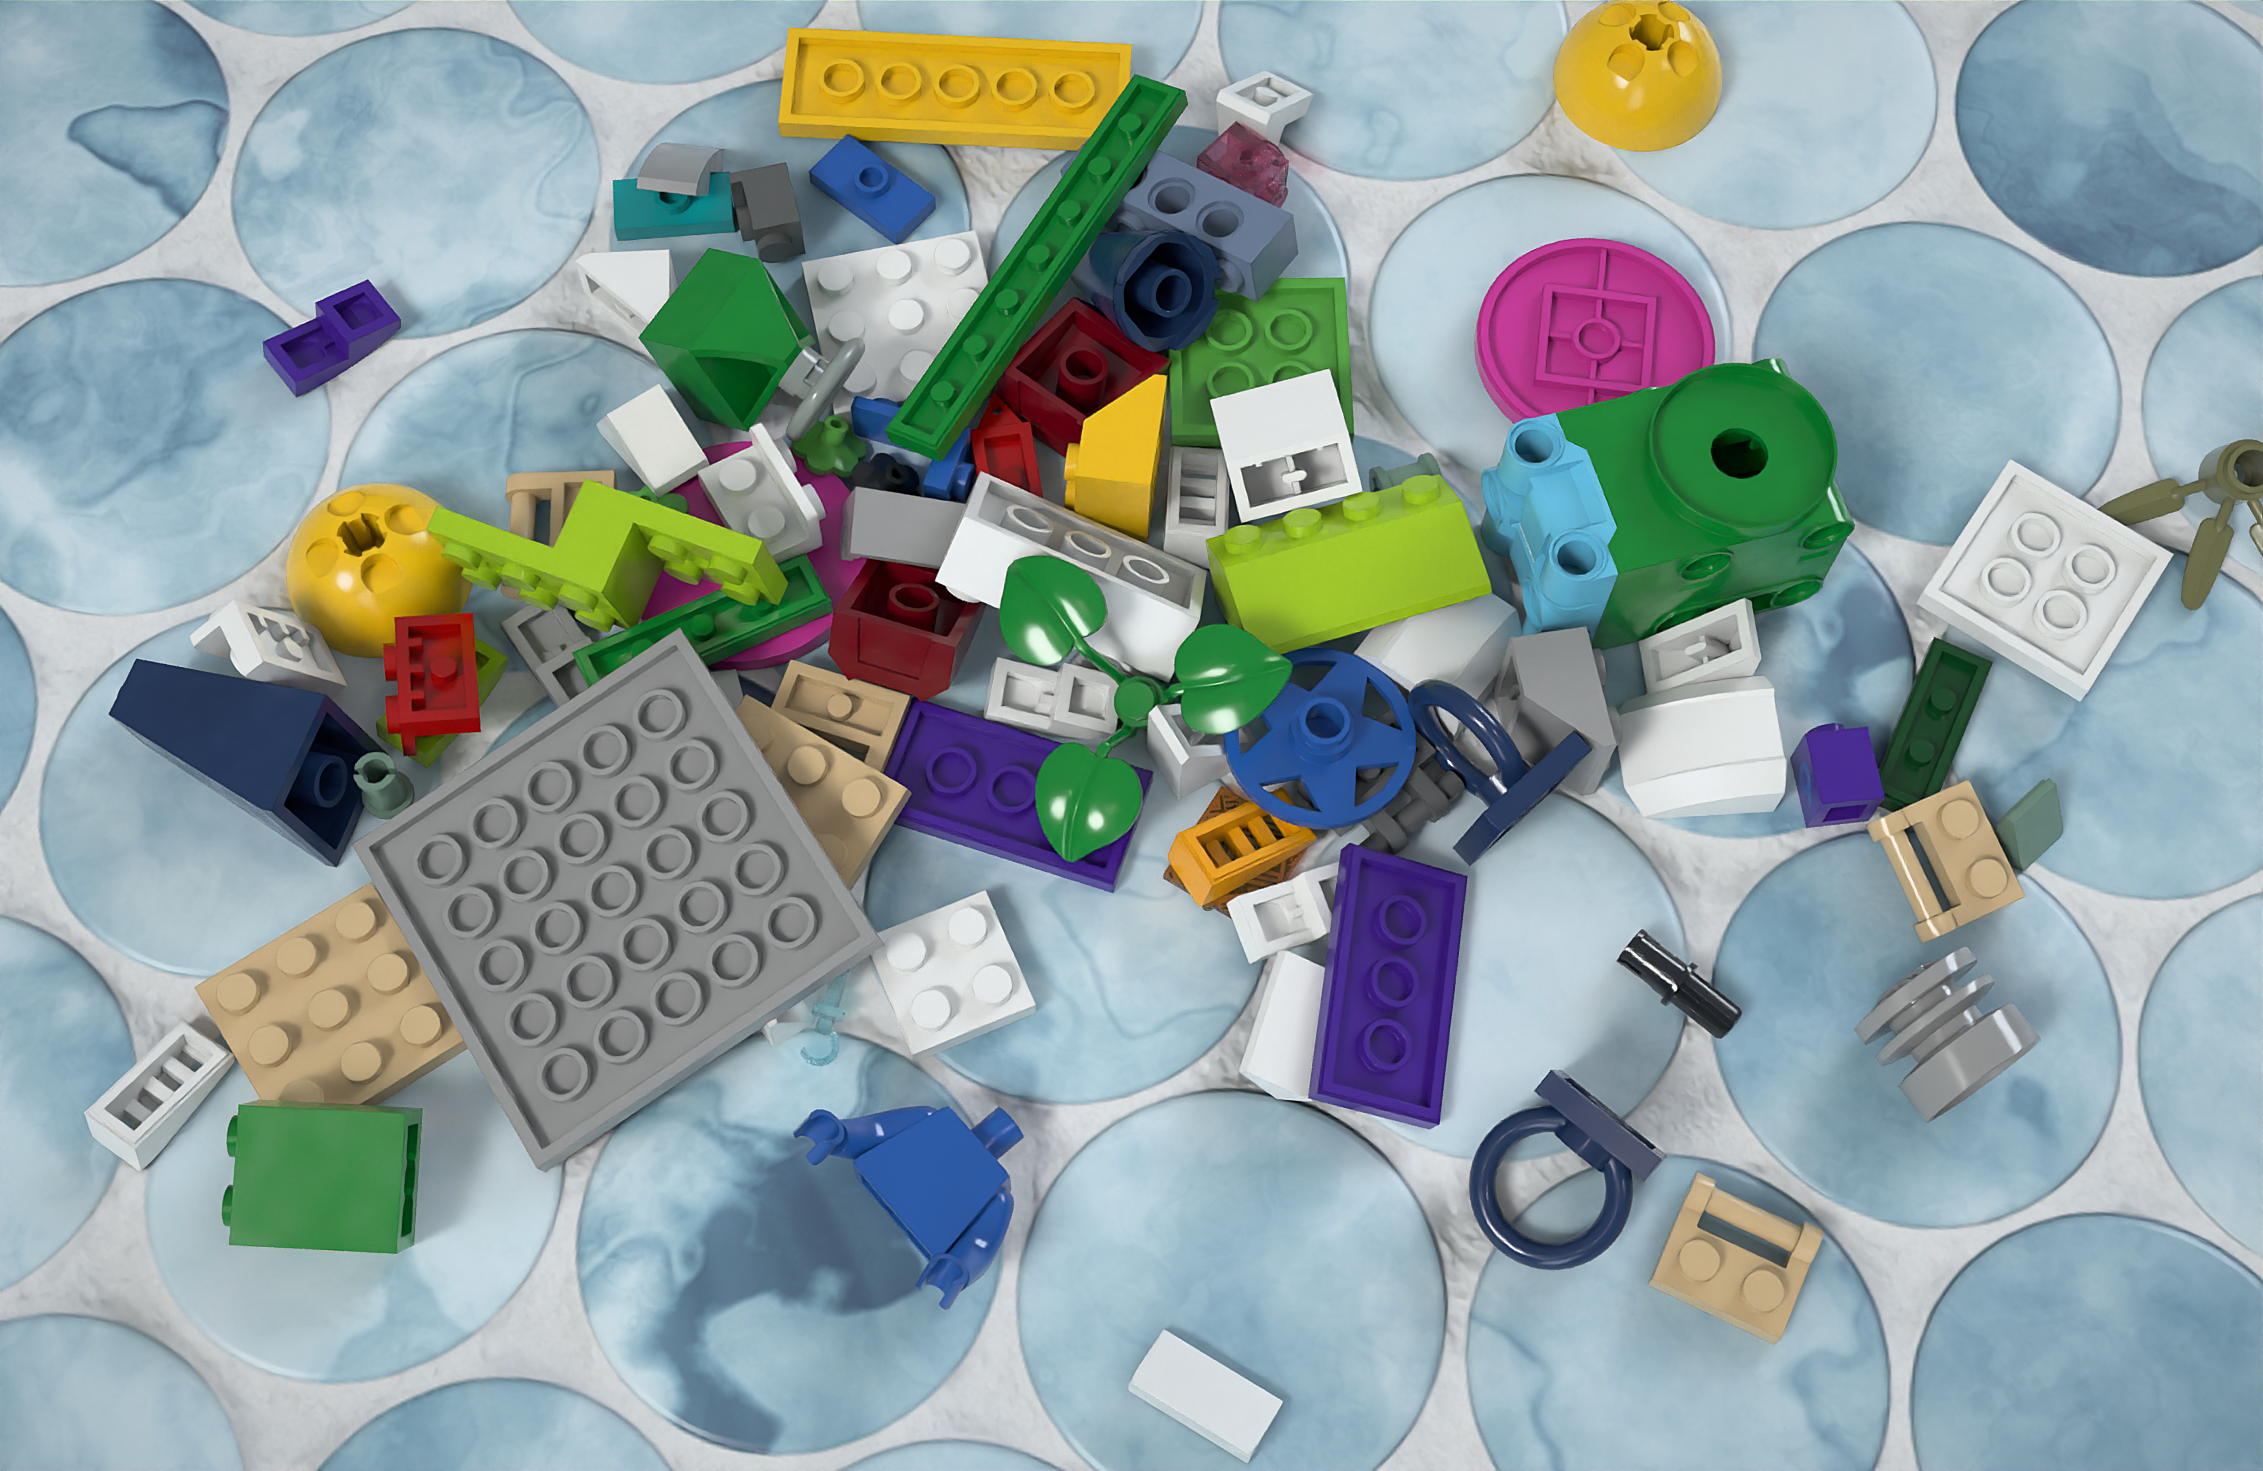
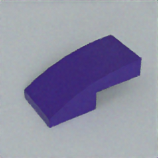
[263,279,401,398]

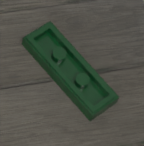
[1878,637,1993,812]

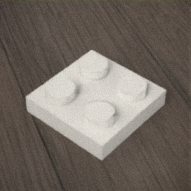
[869,890,1036,1062]

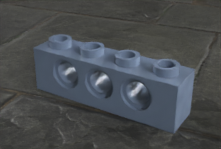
[1060,139,1299,302]

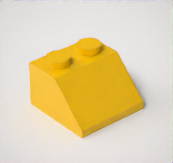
[1064,374,1167,543]

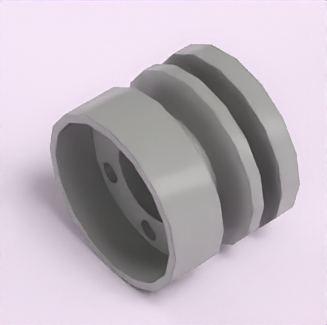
[1854,947,2041,1123]

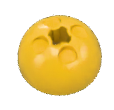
[1553,0,1722,152]
[285,482,472,658]

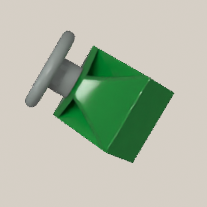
[638,248,865,442]

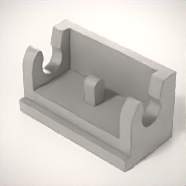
[840,487,966,569]

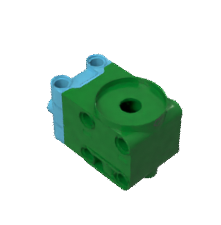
[1480,358,1855,651]

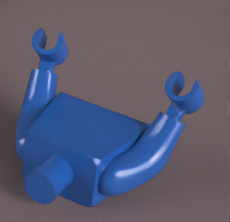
[793,1106,1024,1310]

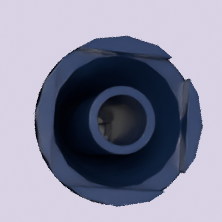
[1070,230,1221,352]

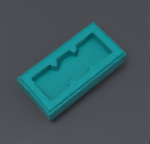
[613,171,735,241]

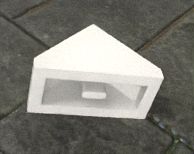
[575,249,677,337]
[596,383,710,497]
[1639,598,1761,694]
[1146,704,1257,800]

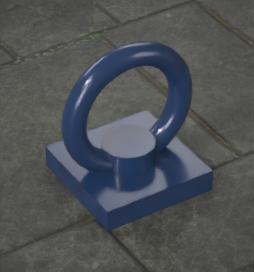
[1408,679,1592,866]
[1469,1069,1667,1270]

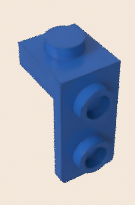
[850,396,975,502]

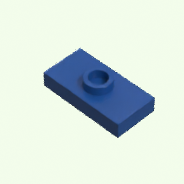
[809,134,936,245]

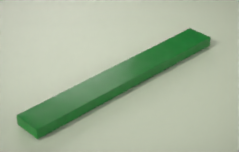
[885,74,1188,463]

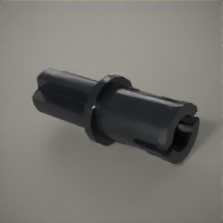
[1617,929,1742,1039]

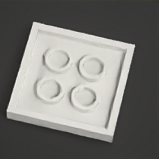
[801,230,997,424]
[1916,459,2174,702]

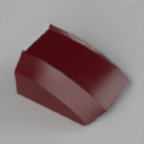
[996,297,1172,459]
[828,558,987,702]

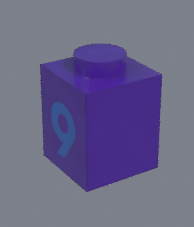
[1790,723,1885,828]

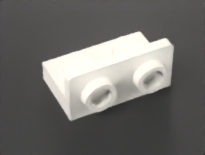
[697,422,826,565]
[190,599,347,699]

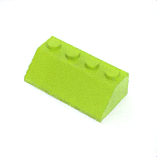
[1205,474,1492,654]

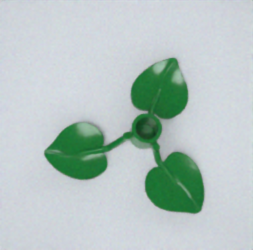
[999,555,1294,862]

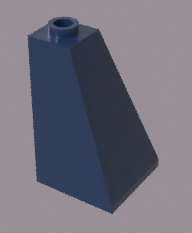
[108,658,388,868]

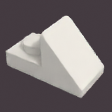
[1216,70,1314,166]

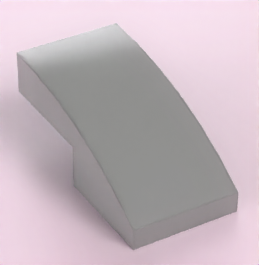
[637,142,724,196]
[500,604,593,708]

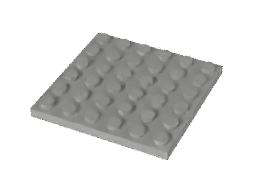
[352,628,885,1172]

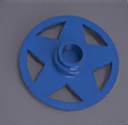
[1223,648,1416,829]

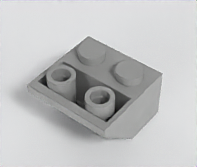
[1493,626,1622,796]

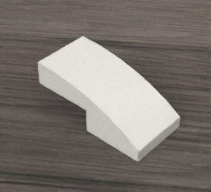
[983,657,1119,739]
[1226,862,1339,964]

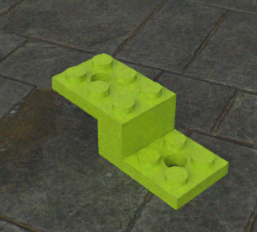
[426,478,788,632]

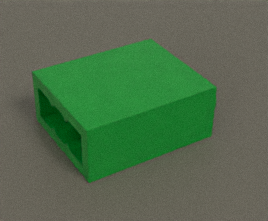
[222,1100,423,1254]

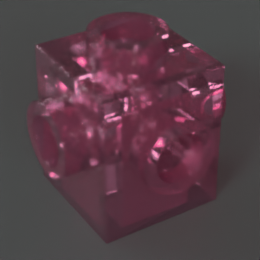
[1196,121,1289,208]

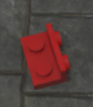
[383,612,481,756]

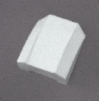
[1353,593,1522,742]
[1618,675,1787,819]

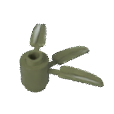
[2097,439,2263,611]

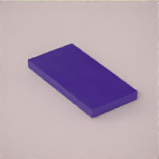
[883,697,1154,893]
[1308,843,1468,1130]

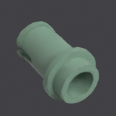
[354,752,415,820]

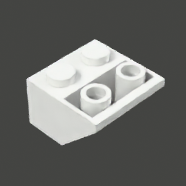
[1210,369,1363,523]

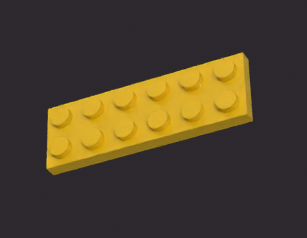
[778,27,1132,151]

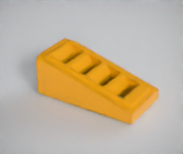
[1168,787,1317,906]

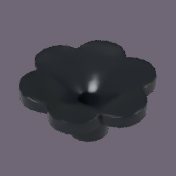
[849,453,921,497]

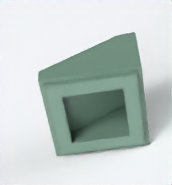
[1993,778,2063,871]

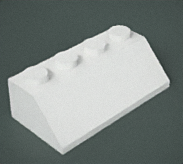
[935,471,1207,683]

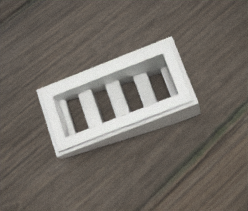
[1163,446,1229,569]
[84,1019,235,1171]

